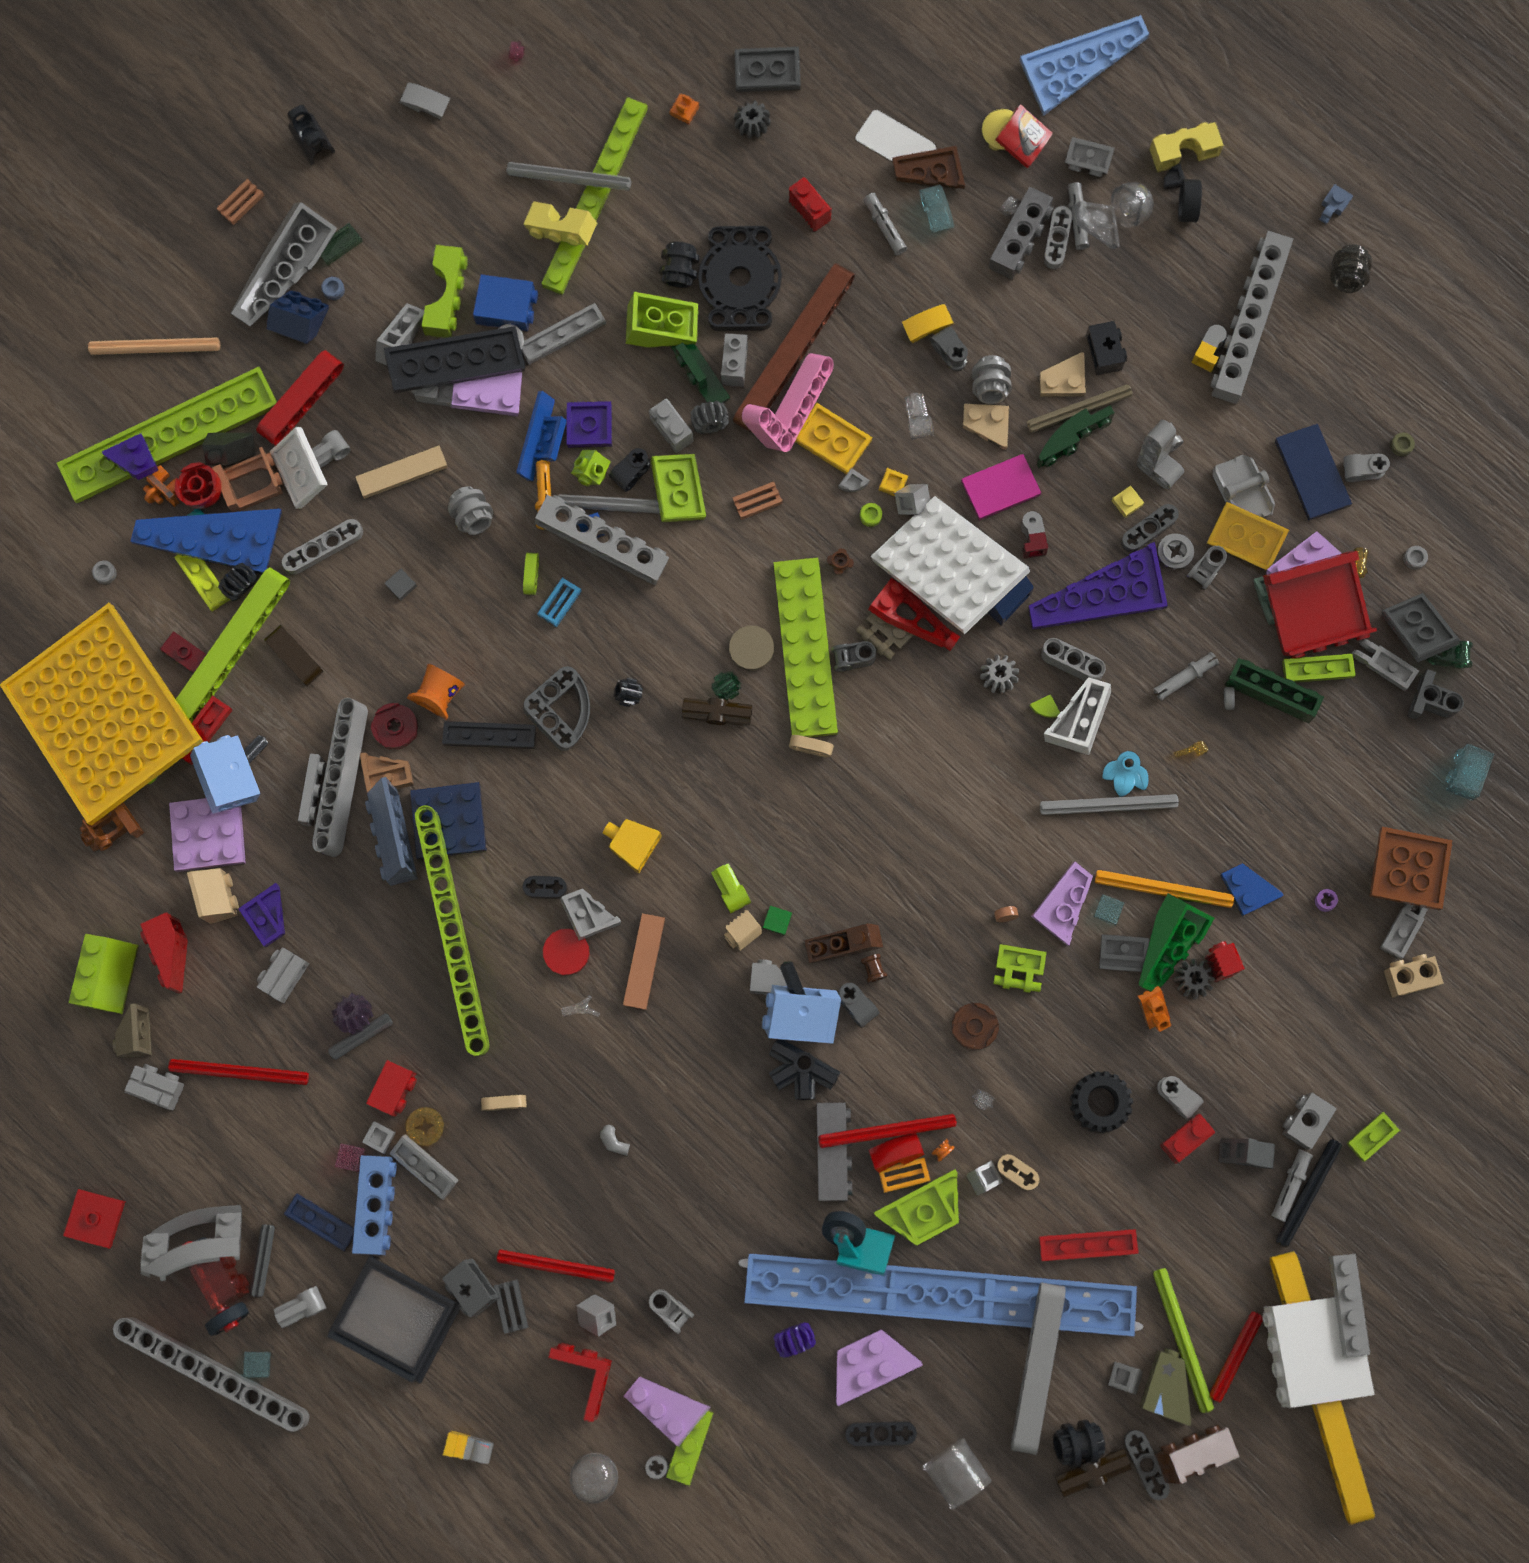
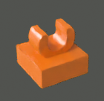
[670,94,699,124]

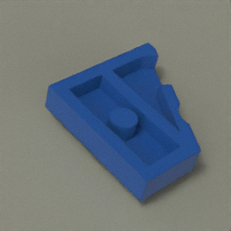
[1220,863,1284,916]

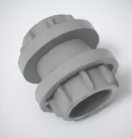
[972,355,1012,404]
[448,487,493,535]

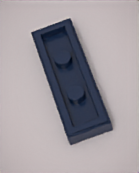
[284,1193,354,1251]

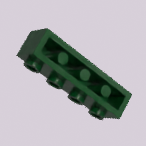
[1224,658,1324,723]

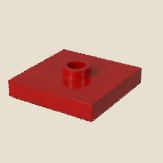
[63,1189,126,1248]

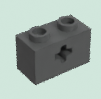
[442,1258,500,1318]

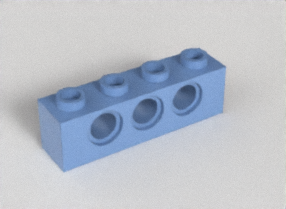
[352,1155,397,1255]

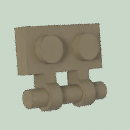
[856,613,914,660]

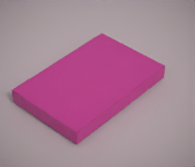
[961,454,1041,521]

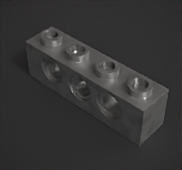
[988,187,1054,280]

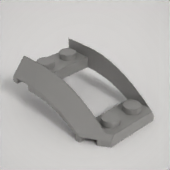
[141,1205,242,1281]

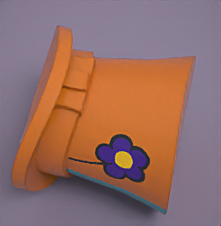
[407,664,465,720]

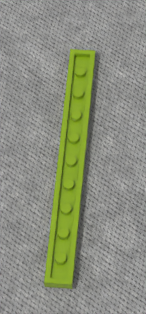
[541,97,648,295]

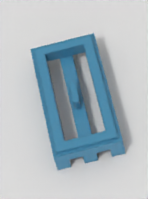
[537,577,582,628]

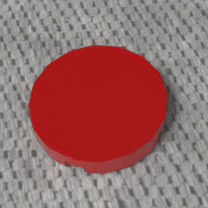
[543,929,590,976]

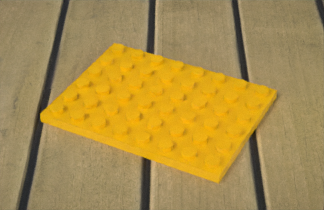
[0,603,204,826]

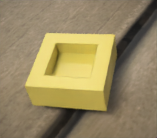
[1112,486,1144,518]

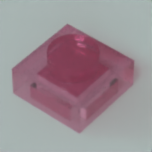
[335,1143,365,1172]

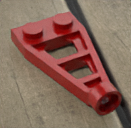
[868,578,961,651]

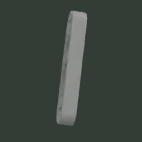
[282,519,363,575]

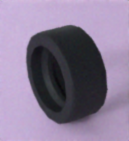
[1178,179,1202,222]

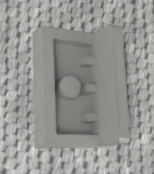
[1065,137,1114,177]

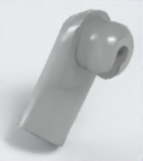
[600,1125,630,1156]

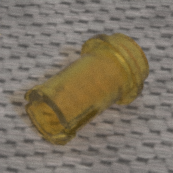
[1354,547,1369,578]

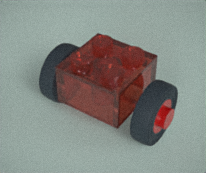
[181,1237,249,1336]

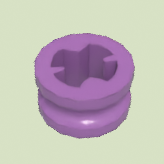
[1315,889,1338,912]

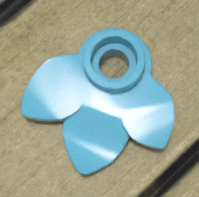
[1102,751,1148,797]

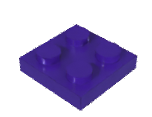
[567,401,612,448]

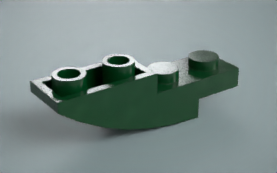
[1037,406,1115,468]

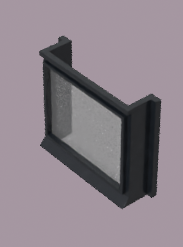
[327,1254,460,1384]

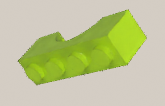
[422,245,467,338]

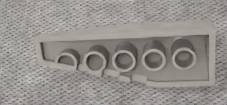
[230,202,337,326]

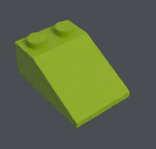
[626,292,698,347]

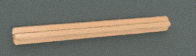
[88,338,221,355]

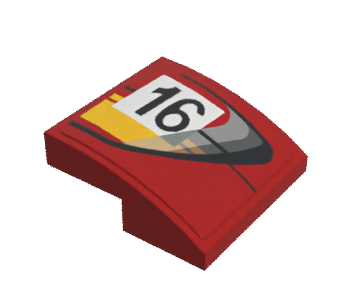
[995,104,1052,168]

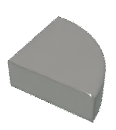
[838,468,870,492]

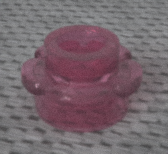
[509,41,525,62]

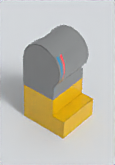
[1191,325,1227,372]
[443,1431,494,1464]

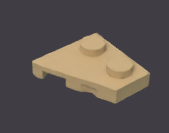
[1039,353,1086,397]

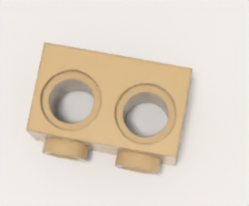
[1384,954,1444,998]

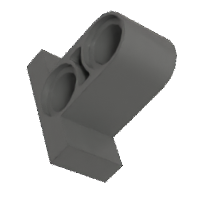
[1407,669,1464,720]
[1218,1138,1275,1169]

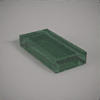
[320,223,363,266]

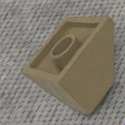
[113,1004,152,1059]

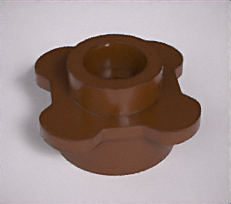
[827,549,854,575]

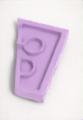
[1266,531,1342,575]
[1031,862,1093,946]

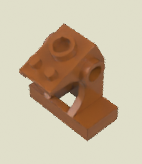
[79,802,144,852]

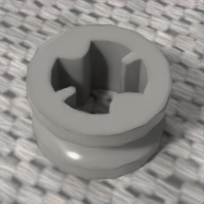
[645,1455,668,1479]

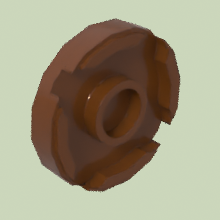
[951,1003,999,1050]

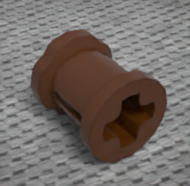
[861,954,888,983]

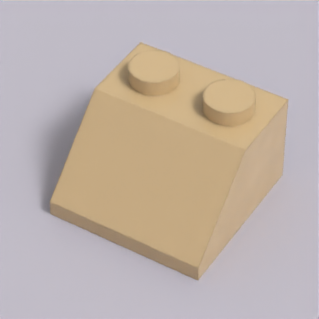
[187,868,239,924]

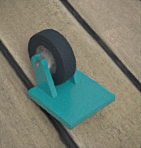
[822,1211,895,1276]

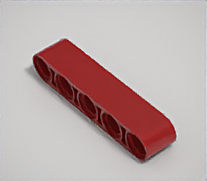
[256,350,344,446]

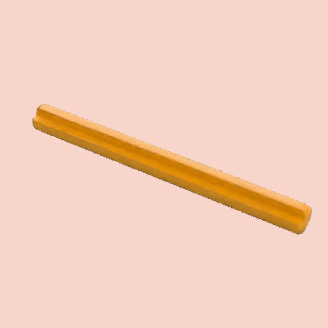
[1095,870,1234,908]

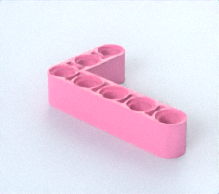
[742,353,834,452]

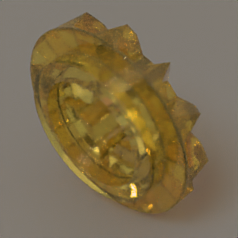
[406,1107,444,1146]

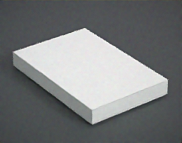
[270,427,328,509]

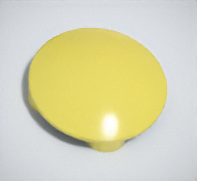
[982,109,1013,150]

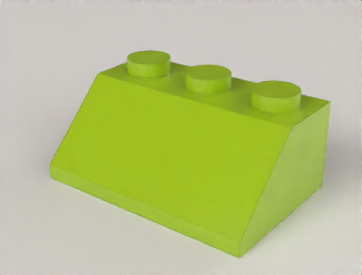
[69,934,139,1014]

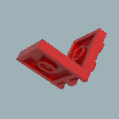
[548,1343,612,1422]

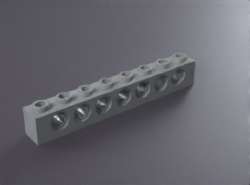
[1210,231,1293,404]

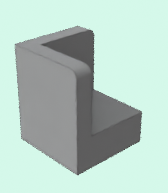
[895,484,930,515]
[576,1295,616,1336]

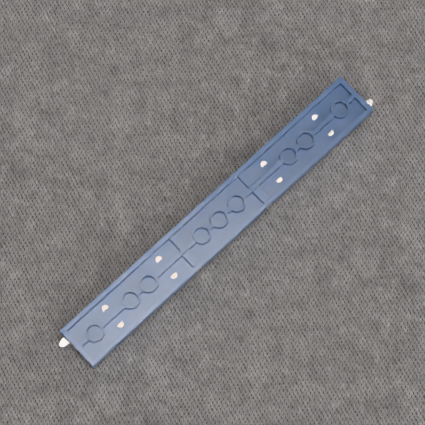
[739,1254,1143,1336]

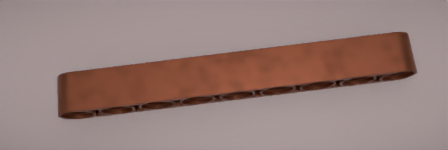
[733,263,855,433]

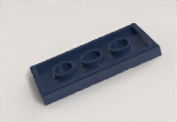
[1275,424,1352,521]

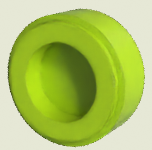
[860,503,882,527]

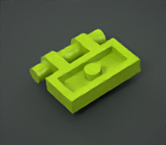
[993,944,1047,993]

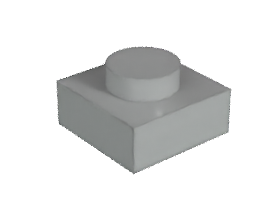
[362,1121,396,1154]

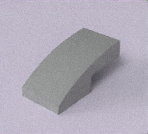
[399,82,450,120]

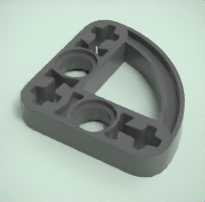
[523,666,590,751]

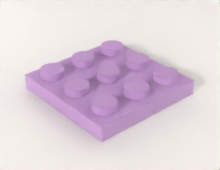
[169,798,246,872]

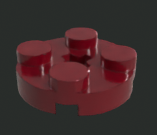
[371,703,418,749]

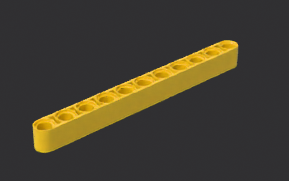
[1270,1251,1375,1525]

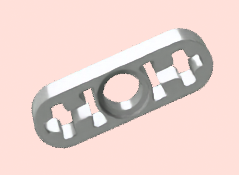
[1044,206,1072,269]

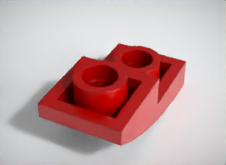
[869,1133,925,1173]

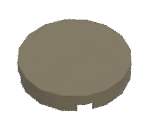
[729,626,774,671]

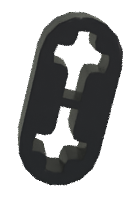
[522,876,568,899]

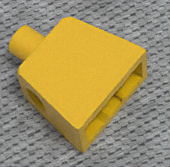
[603,819,662,873]

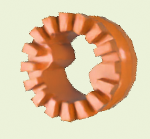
[931,1139,955,1162]

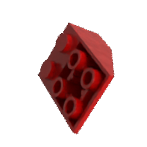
[140,912,188,994]

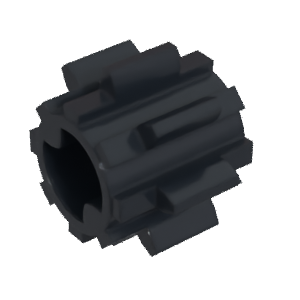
[613,678,643,707]

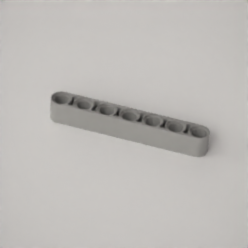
[312,697,368,857]
[1011,1282,1066,1455]

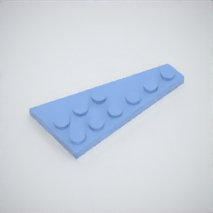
[1020,16,1149,116]

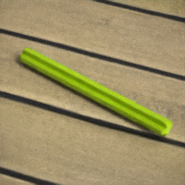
[1153,1268,1214,1413]

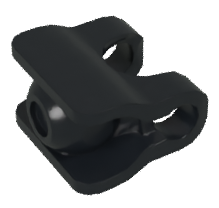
[287,105,336,166]

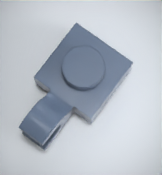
[1319,185,1353,224]

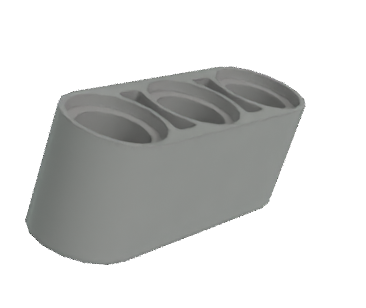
[1041,638,1106,681]

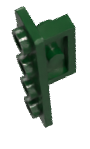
[670,343,730,403]

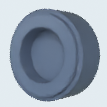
[321,277,345,300]

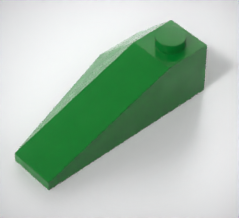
[1139,893,1215,992]

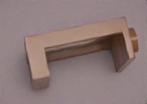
[212,447,283,512]

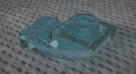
[919,185,955,232]

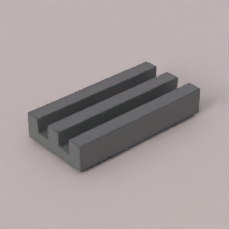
[494,1280,529,1334]

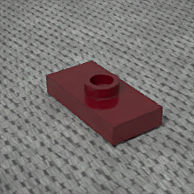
[160,631,207,673]

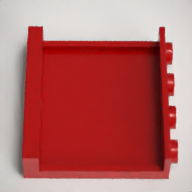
[1263,551,1377,659]

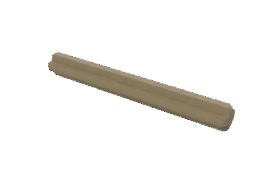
[1027,385,1133,433]

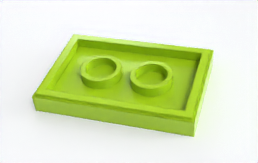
[650,454,706,522]

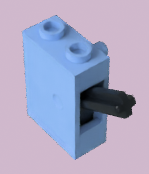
[190,735,268,814]
[762,961,841,1043]

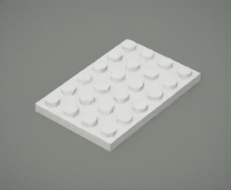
[871,496,1030,634]

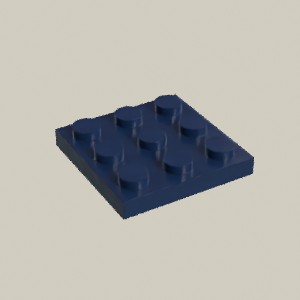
[410,782,487,859]

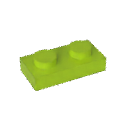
[1346,1112,1400,1162]

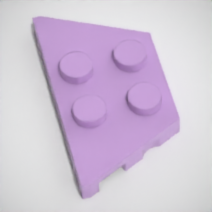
[836,1330,922,1406]

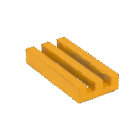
[879,1158,930,1193]

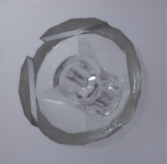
[1111,182,1154,228]
[569,1453,619,1504]

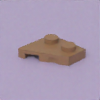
[360,753,414,793]

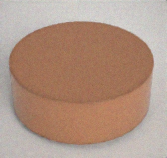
[994,906,1019,922]

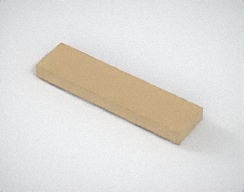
[356,445,448,499]

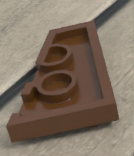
[892,146,965,189]

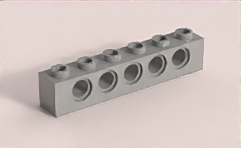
[534,494,669,586]

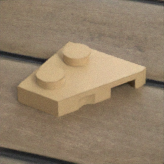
[963,404,1009,450]

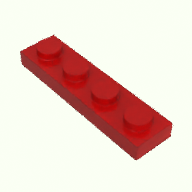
[1039,1229,1138,1261]

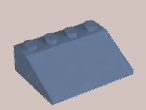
[365,777,418,886]

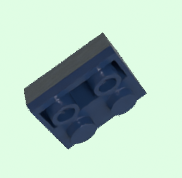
[266,291,329,344]
[987,576,1034,626]

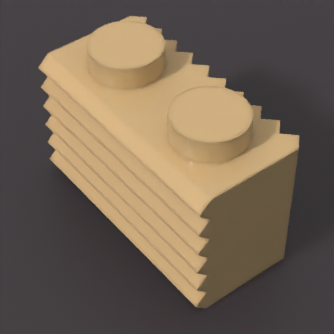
[724,910,762,951]

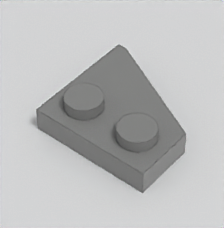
[560,889,621,941]

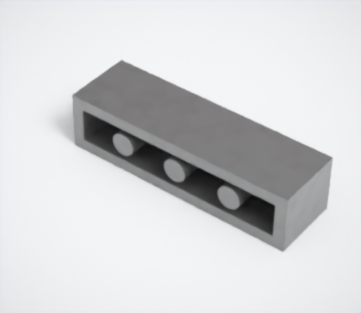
[817,1103,852,1201]

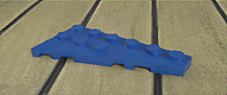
[130,509,282,574]

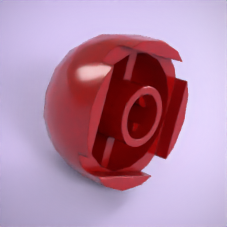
[175,462,222,509]

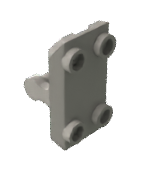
[1213,455,1275,518]

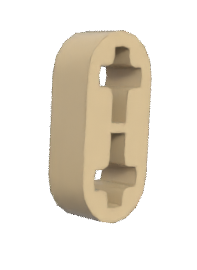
[789,735,834,758]
[481,1095,526,1111]
[997,1155,1039,1190]

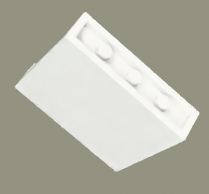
[1263,1297,1374,1408]

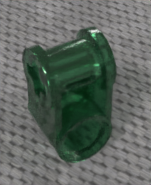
[1427,641,1473,668]

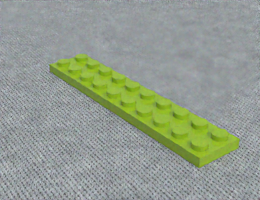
[57,367,277,504]

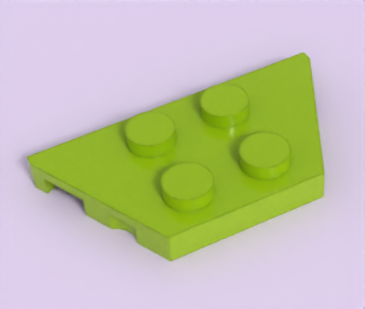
[874,1169,959,1246]

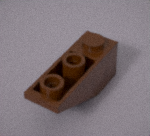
[805,924,883,963]

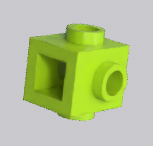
[571,450,611,487]

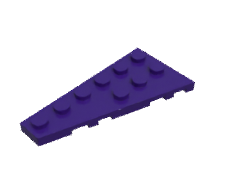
[1028,542,1168,630]

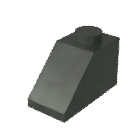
[202,433,256,465]

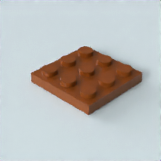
[1369,827,1453,910]

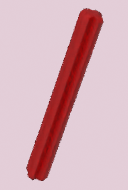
[496,1250,615,1283]

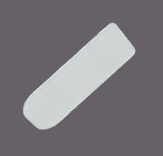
[856,110,936,161]

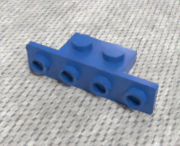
[516,391,567,481]

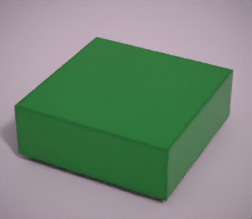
[763,906,792,936]

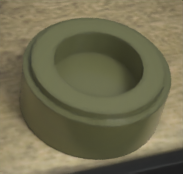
[1390,433,1415,457]

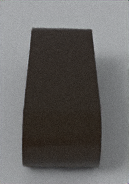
[263,625,324,686]

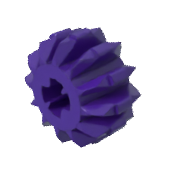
[774,1322,816,1358]

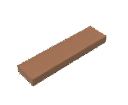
[623,913,665,1010]

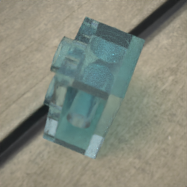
[1446,744,1494,801]

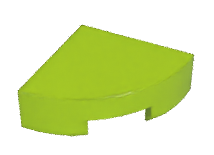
[1029,694,1060,718]

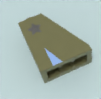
[1139,1348,1191,1426]

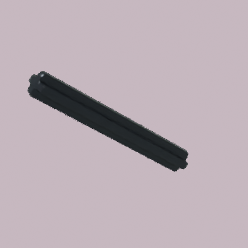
[1276,1139,1342,1248]

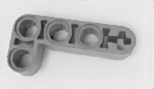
[1137,419,1184,489]

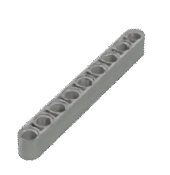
[113,1317,309,1431]

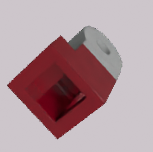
[1021,511,1048,559]

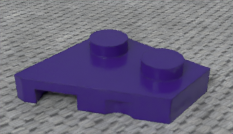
[102,433,159,480]
[238,883,285,947]

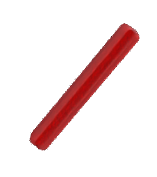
[1209,1312,1263,1402]

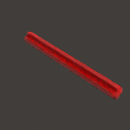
[168,1059,309,1085]
[818,1114,956,1148]

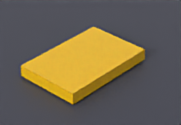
[795,403,872,475]
[1207,502,1289,570]

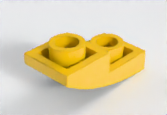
[902,304,954,343]

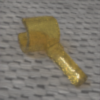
[1174,741,1208,757]

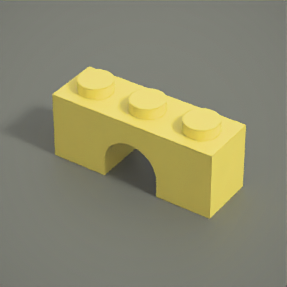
[1149,122,1223,172]
[524,201,597,246]

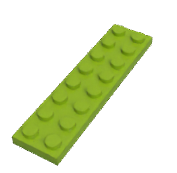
[774,558,838,738]

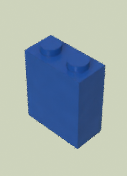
[473,275,538,331]

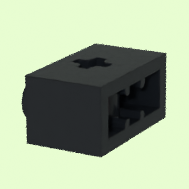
[1086,321,1127,376]

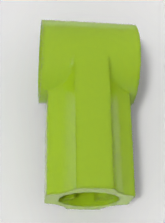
[711,863,751,914]

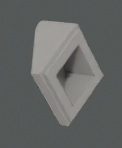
[967,1161,1003,1195]
[1108,1362,1143,1394]

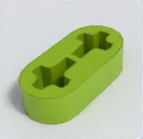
[523,553,539,595]

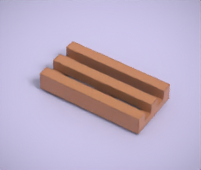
[217,179,264,225]
[732,482,783,520]

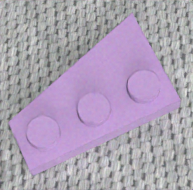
[451,372,522,416]
[624,1377,711,1446]

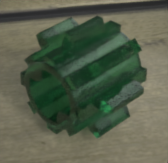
[711,671,742,700]

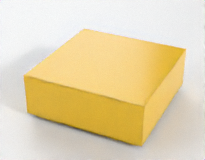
[879,468,908,496]

